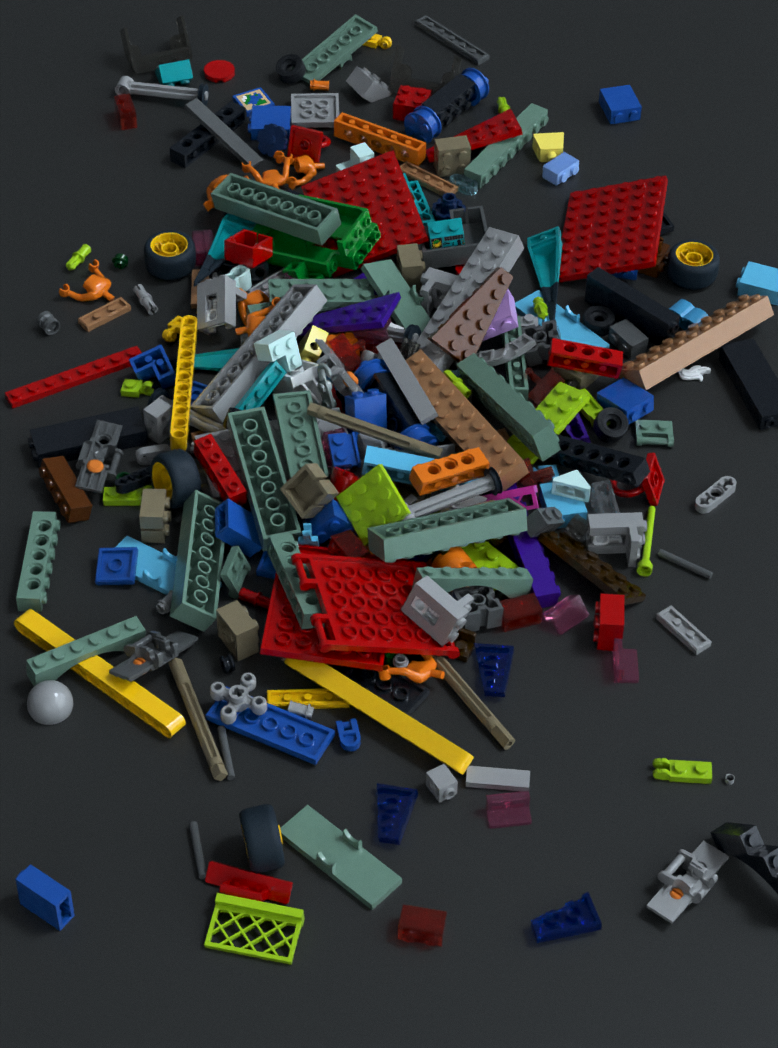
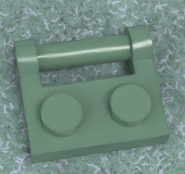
[635,420,674,447]
[220,546,251,599]

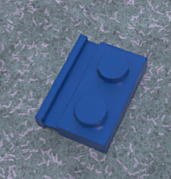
[327,432,361,469]

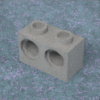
[143,398,172,444]

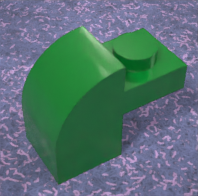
[282,261,325,279]

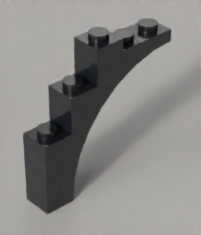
[710,822,778,894]

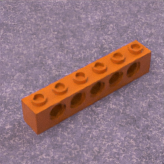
[334,112,426,166]

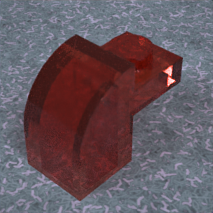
[518,458,555,490]

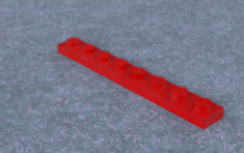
[5,346,142,409]

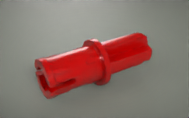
[238,587,271,609]

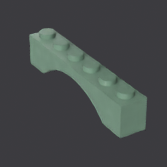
[412,566,533,599]
[26,616,146,686]

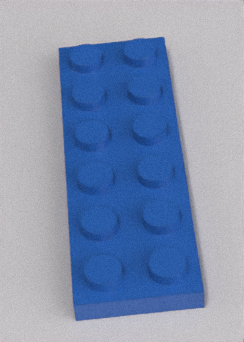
[206,686,335,765]

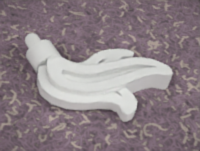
[678,365,711,382]

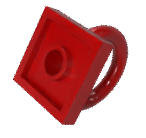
[287,125,331,163]
[609,452,665,506]

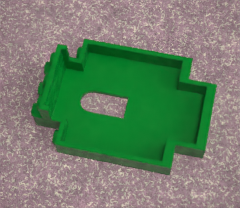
[252,194,381,278]

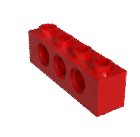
[547,338,623,379]
[194,434,247,506]

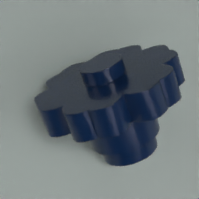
[257,123,289,157]
[432,193,466,221]

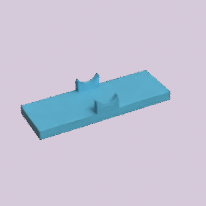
[515,290,610,349]
[116,536,222,595]

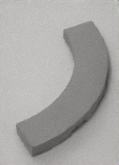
[451,333,537,367]

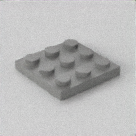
[291,93,339,128]

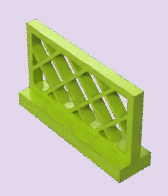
[204,893,305,965]

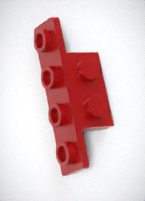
[205,861,293,904]

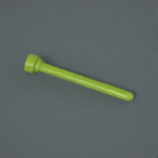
[637,506,656,577]

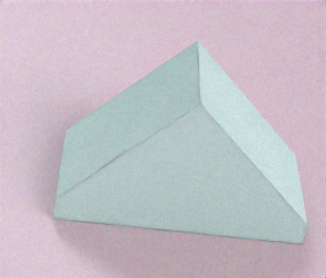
[551,470,591,502]

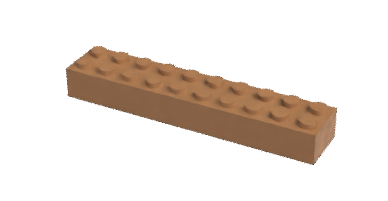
[619,294,774,390]
[405,349,529,491]

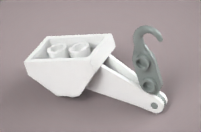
[273,359,337,409]

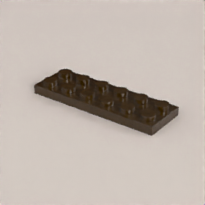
[537,530,646,605]

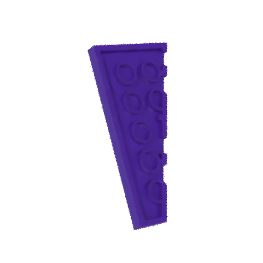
[299,292,401,336]

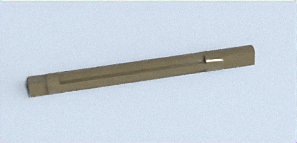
[307,402,443,459]
[432,655,516,750]
[168,658,228,781]

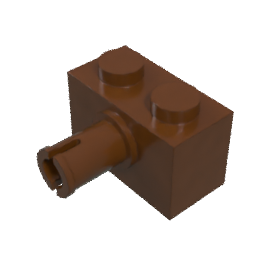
[638,236,670,278]

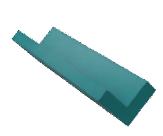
[403,173,435,226]
[235,361,287,410]

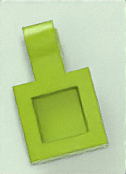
[121,379,154,398]

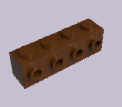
[39,456,92,523]

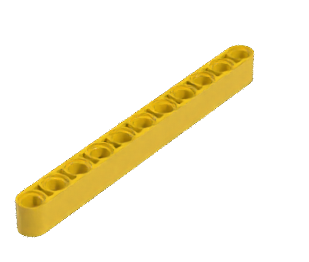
[170,315,197,450]
[14,609,186,738]
[284,658,474,775]

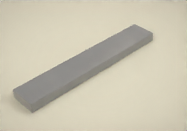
[376,338,438,425]

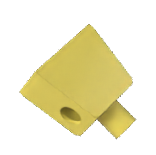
[532,132,564,162]
[298,325,329,363]

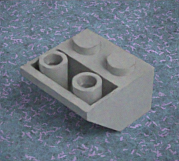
[346,66,392,103]

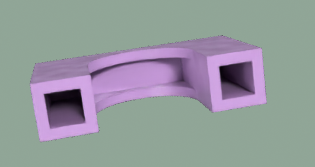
[483,289,519,341]

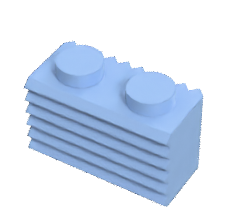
[542,151,579,186]

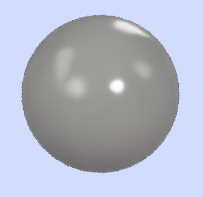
[27,680,73,725]

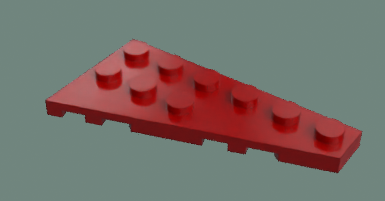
[426,109,523,163]

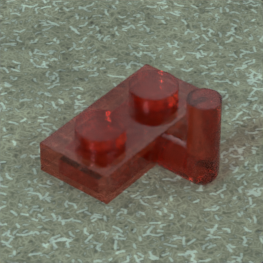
[328,333,366,371]
[525,368,566,405]

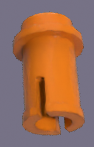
[310,79,329,91]

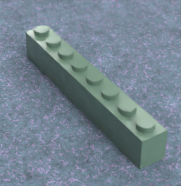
[464,103,549,189]

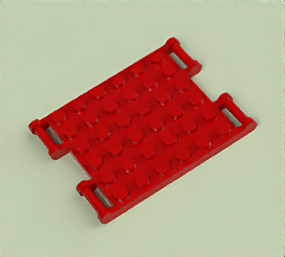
[291,553,460,659]

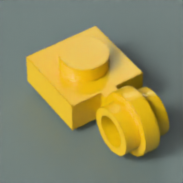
[363,34,392,49]
[162,316,182,343]

